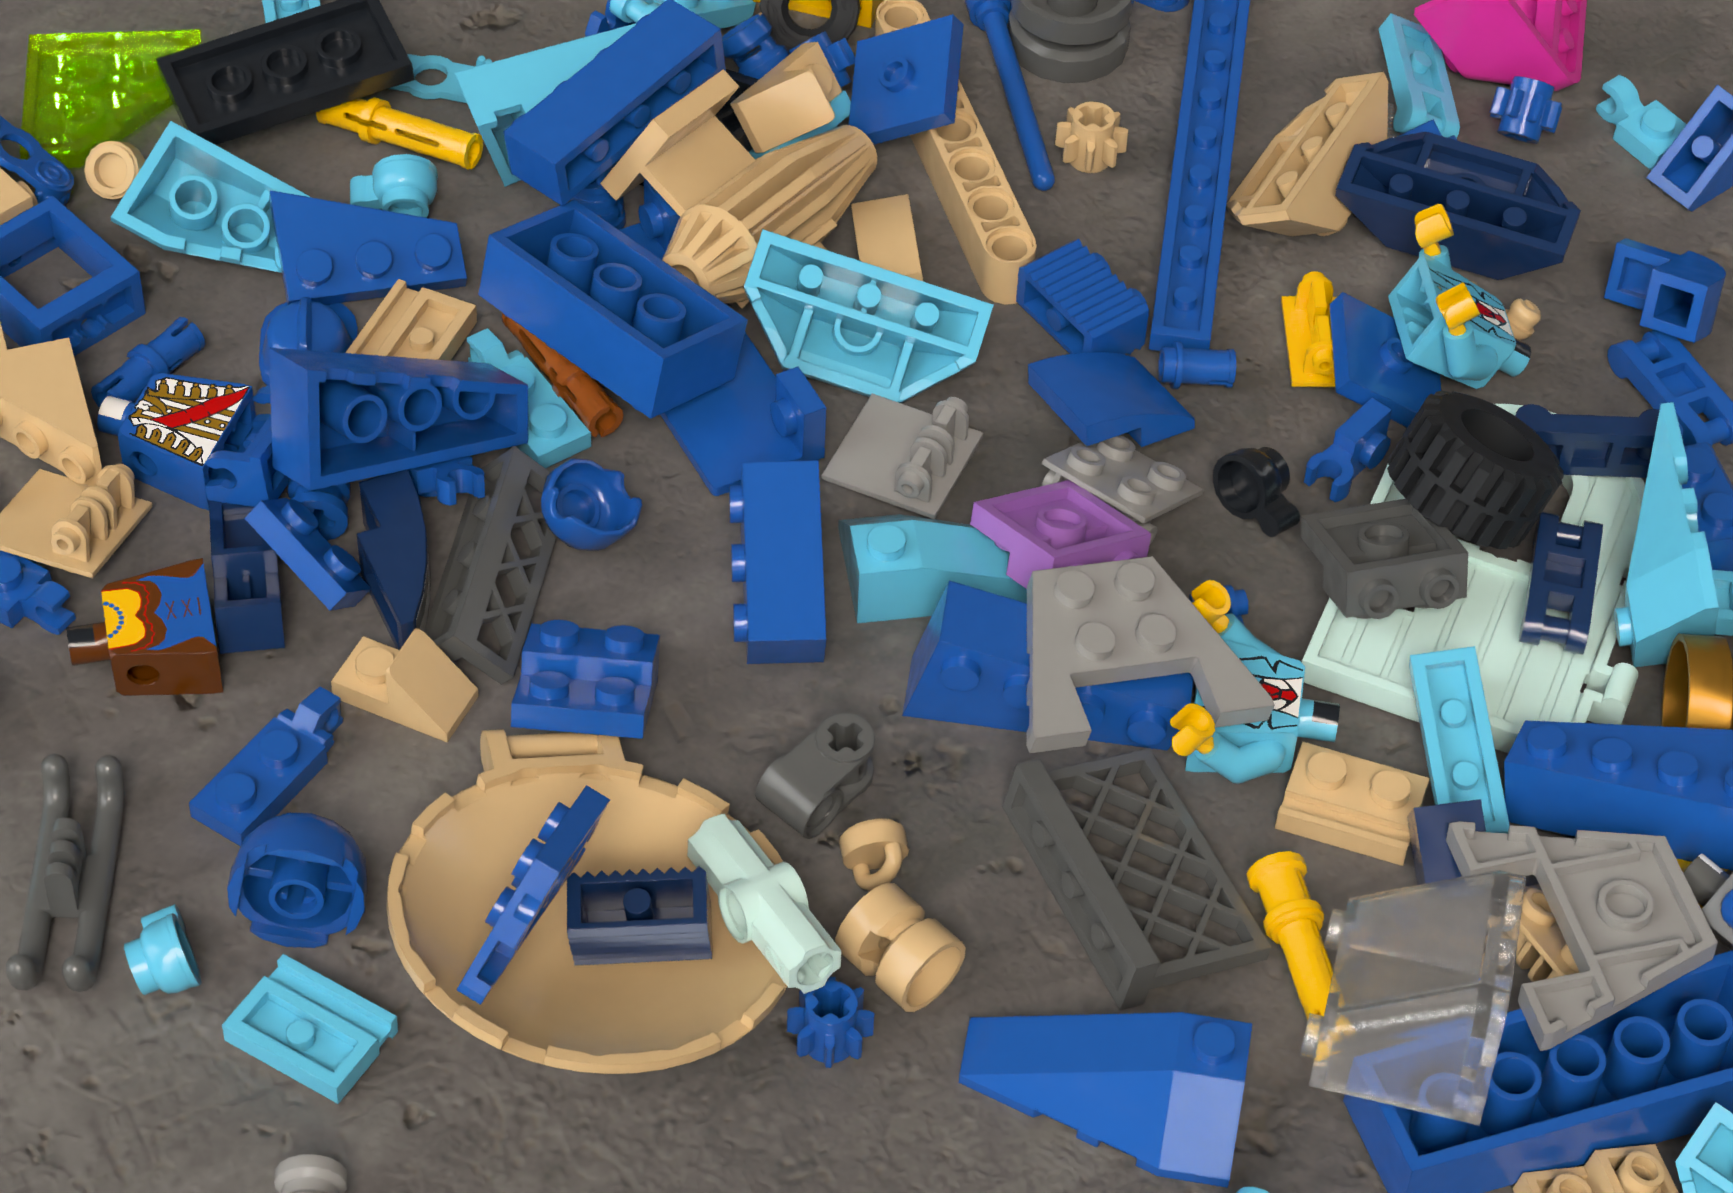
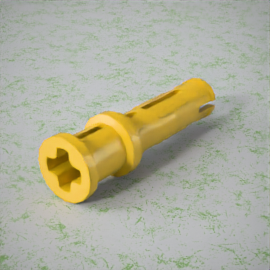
[1246,851,1358,1052]

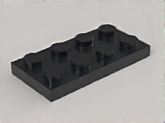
[156,0,415,145]

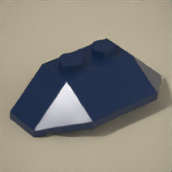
[1335,132,1581,280]

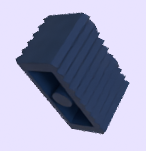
[567,866,712,966]

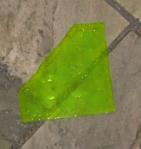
[19,29,203,168]

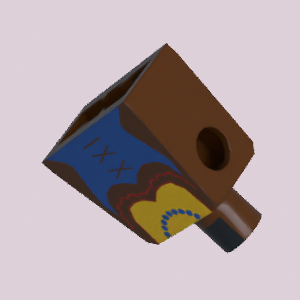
[66,558,223,696]

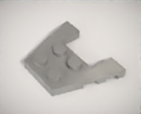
[1026,556,1275,753]
[1446,821,1718,1051]

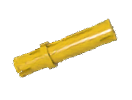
[316,97,483,170]

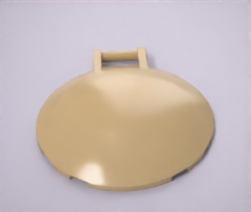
[386,729,787,1074]

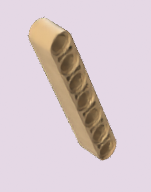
[875,0,1037,305]

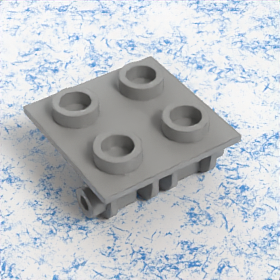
[821,393,984,519]
[1042,435,1204,545]

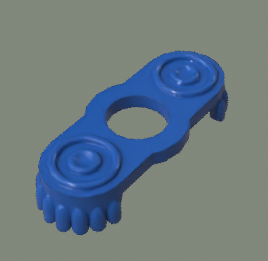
[0,116,74,206]

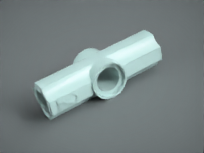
[687,814,841,994]

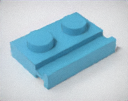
[222,954,398,1104]

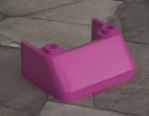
[1414,0,1587,91]

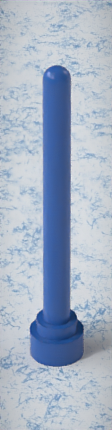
[965,0,1055,191]

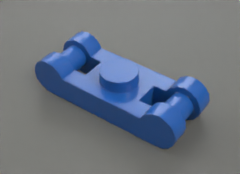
[1607,330,1733,446]

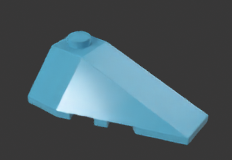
[1614,402,1719,667]

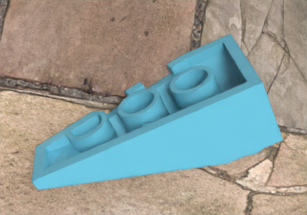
[111,121,312,273]
[838,514,1027,623]

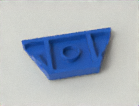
[457,785,610,1005]

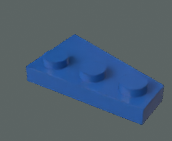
[269,190,467,305]

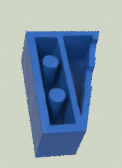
[729,460,826,664]

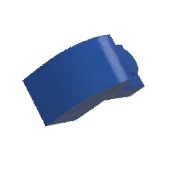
[1604,238,1726,343]

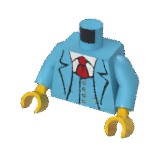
[1388,204,1531,389]
[1170,580,1340,784]

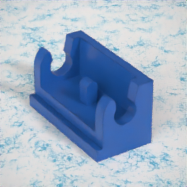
[205,386,289,507]

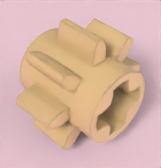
[1055,102,1128,173]

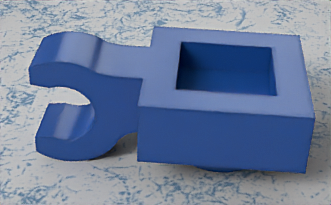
[1304,398,1392,502]
[0,551,76,635]

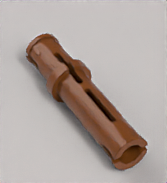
[501,313,624,437]

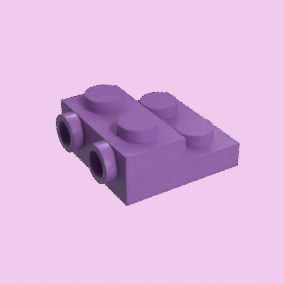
[970,480,1151,589]

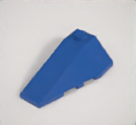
[959,1012,1252,1188]

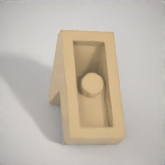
[730,42,842,153]
[331,628,479,743]

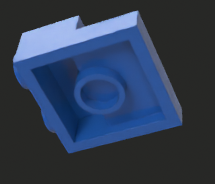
[511,620,660,739]

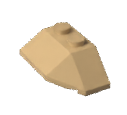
[1226,72,1388,236]

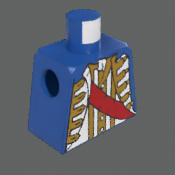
[97,373,256,510]

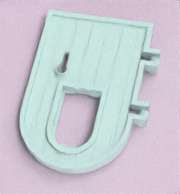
[1302,404,1645,753]

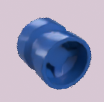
[722,12,789,79]

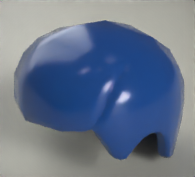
[541,458,642,551]

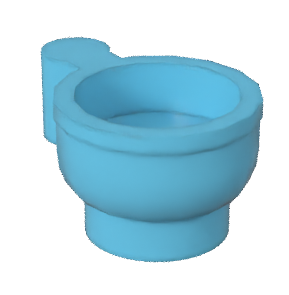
[350,154,438,218]
[124,904,202,995]

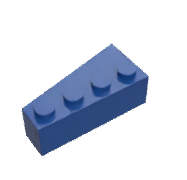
[269,348,528,491]
[902,581,1193,751]
[1504,720,1733,871]

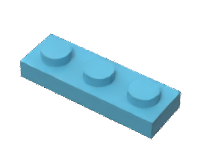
[1409,646,1510,834]

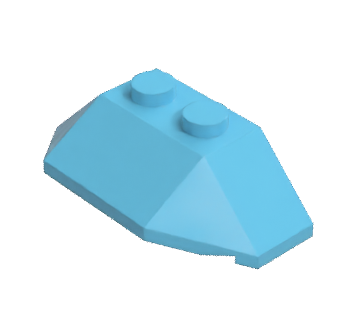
[744,229,994,403]

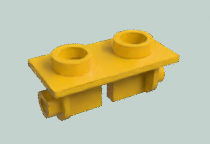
[1281,271,1337,387]

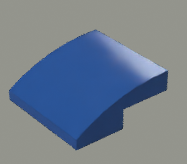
[1028,352,1195,447]

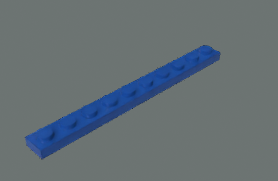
[1149,0,1250,351]

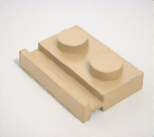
[345,279,477,361]
[1275,741,1429,866]

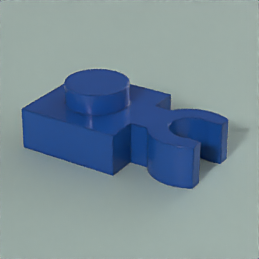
[408,456,485,506]

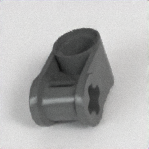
[755,712,875,839]

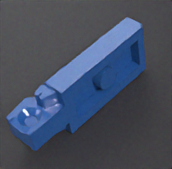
[189,686,343,847]

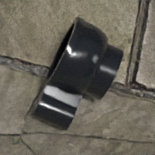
[1213,447,1300,537]

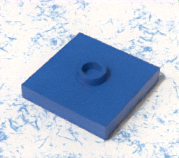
[848,14,964,145]
[1329,292,1442,428]

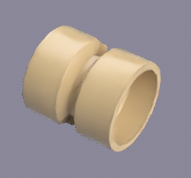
[835,883,966,1012]

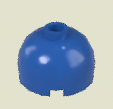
[227,813,368,948]

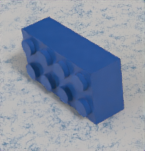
[478,199,748,419]

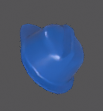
[259,297,358,386]

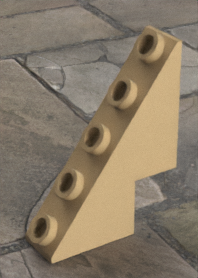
[0,322,102,486]

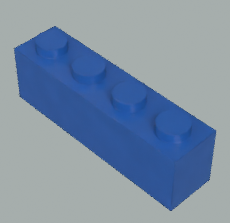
[503,0,726,206]

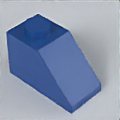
[1646,85,1733,212]

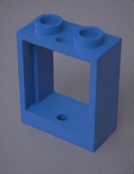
[0,196,146,356]

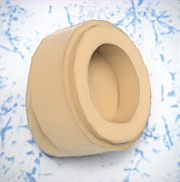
[84,141,145,200]
[839,819,909,891]

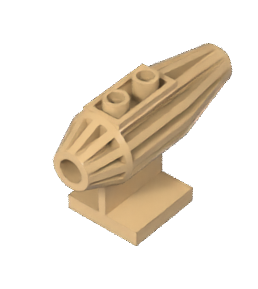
[600,69,877,308]

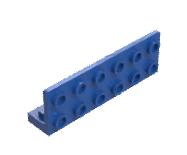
[619,179,826,496]

